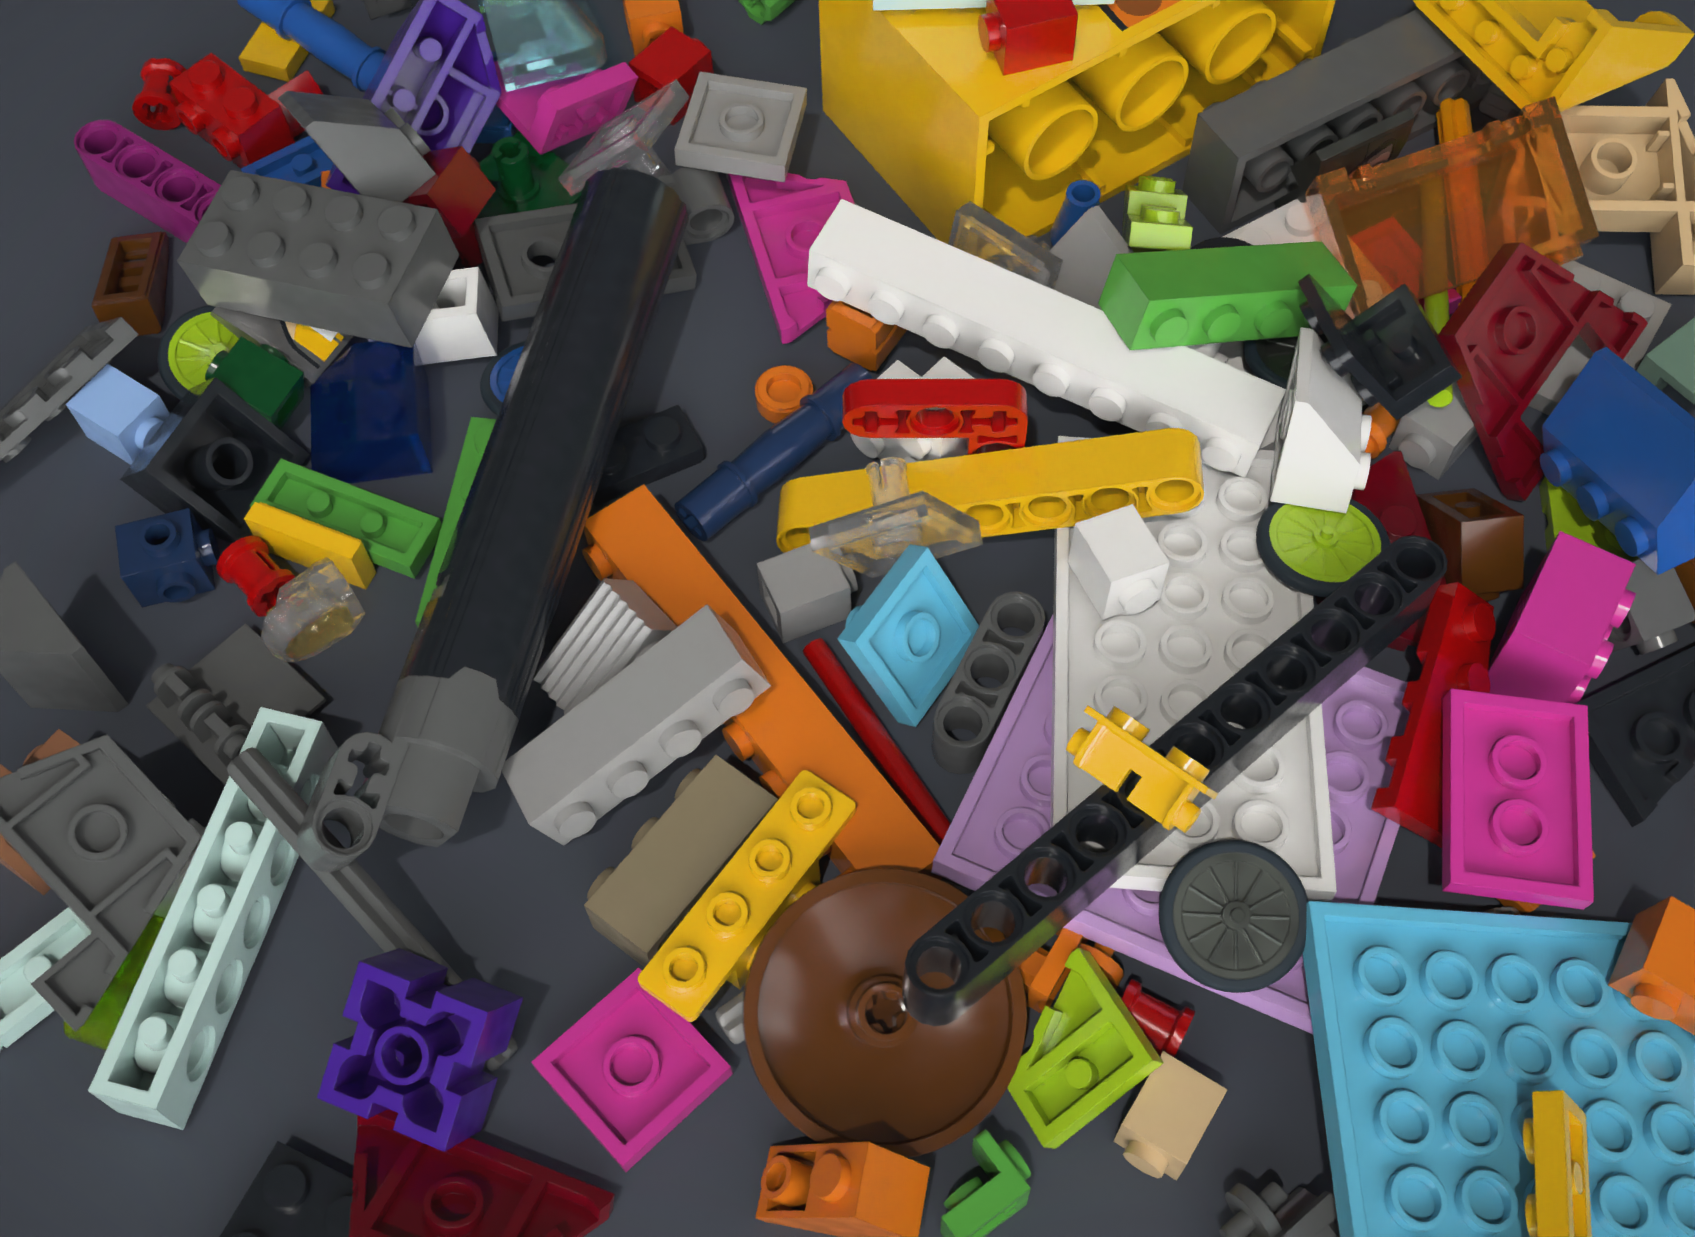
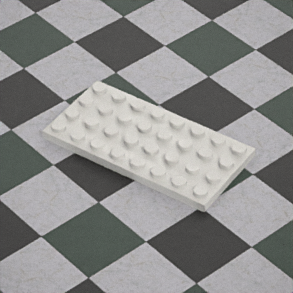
[1050,436,1337,902]

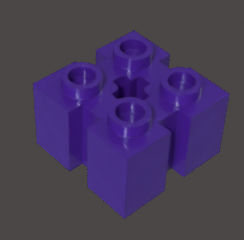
[317,948,523,1152]

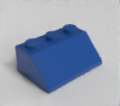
[1540,347,1695,575]

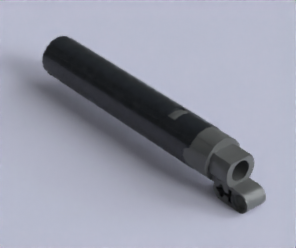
[297,167,689,872]

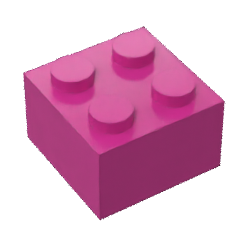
[1488,531,1636,704]

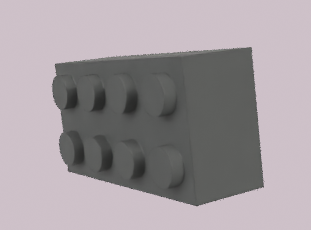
[177,170,459,348]

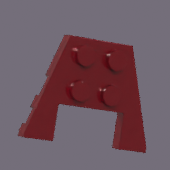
[1438,242,1648,501]

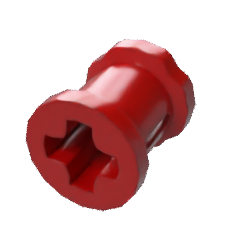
[132,58,186,131]
[216,536,300,617]
[1121,979,1196,1057]

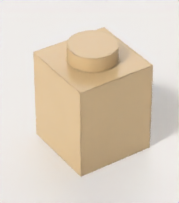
[1113,1051,1227,1181]

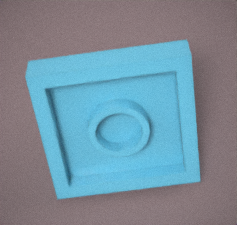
[837,544,979,727]

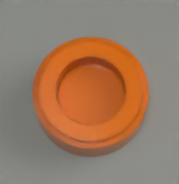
[755,365,813,424]

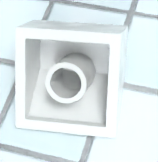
[1270,327,1372,514]

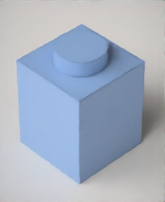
[66,363,170,465]

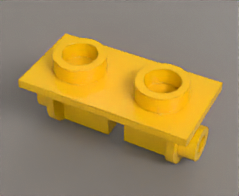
[1066,705,1218,833]

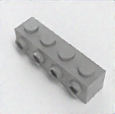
[502,604,771,846]

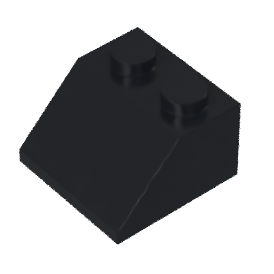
[120,377,310,544]

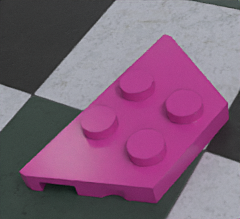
[728,173,855,344]

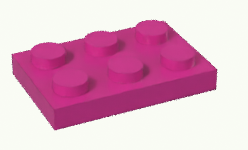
[1442,688,1594,910]

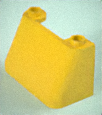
[1413,0,1695,115]

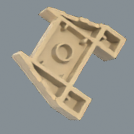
[1485,78,1695,295]

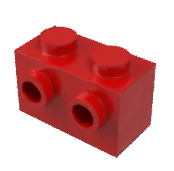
[169,52,295,168]

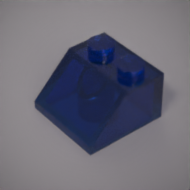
[310,341,433,484]

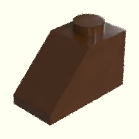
[1417,488,1524,601]

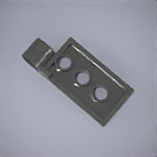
[474,166,734,322]

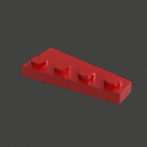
[1371,582,1496,848]

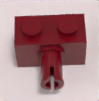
[402,146,496,268]

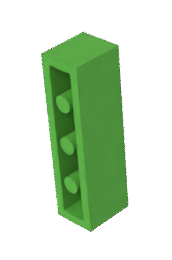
[1098,241,1357,350]

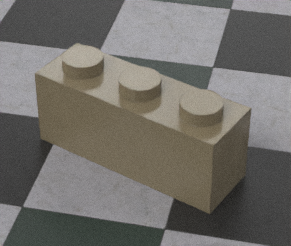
[584,755,778,968]

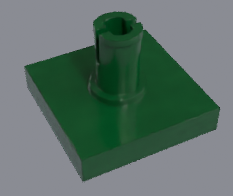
[473,131,588,225]

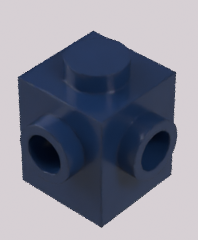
[115,508,220,608]

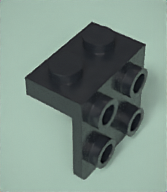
[1298,274,1462,420]

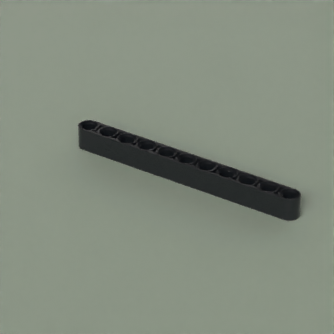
[902,535,1448,1026]

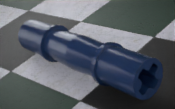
[674,363,874,541]

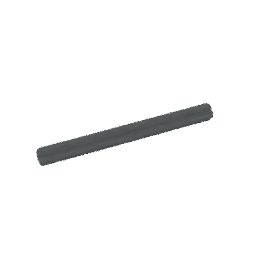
[227,747,518,1071]

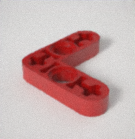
[842,379,1028,455]

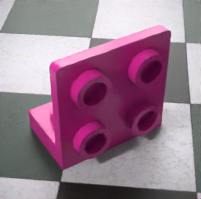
[494,40,638,155]

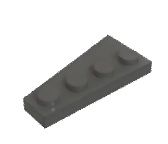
[0,317,139,463]

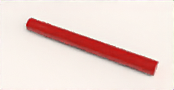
[803,638,951,845]

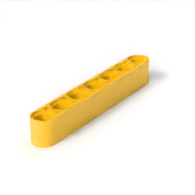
[776,428,1204,556]

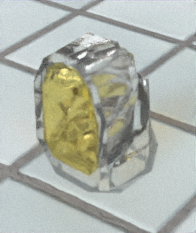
[260,557,365,662]

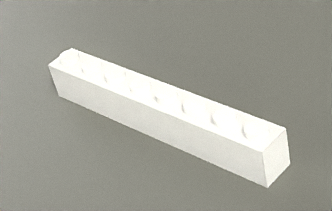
[807,199,1286,478]

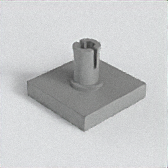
[675,72,807,182]

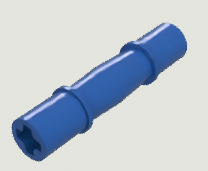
[237,0,386,92]

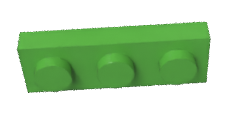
[250,459,442,579]

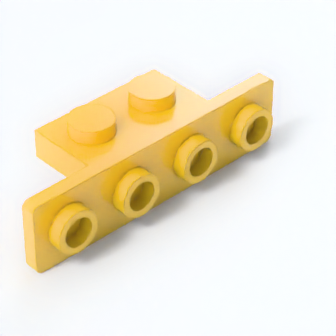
[638,770,856,1022]

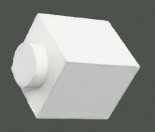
[1068,504,1170,620]

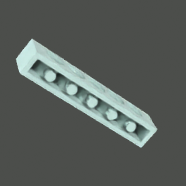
[88,707,338,1130]

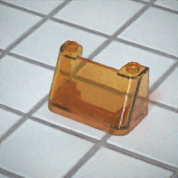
[1305,96,1600,317]

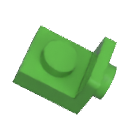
[940,1129,1031,1237]

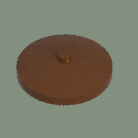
[742,868,1027,1158]

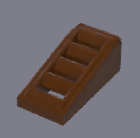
[91,231,170,336]

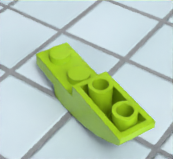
[1122,176,1193,253]

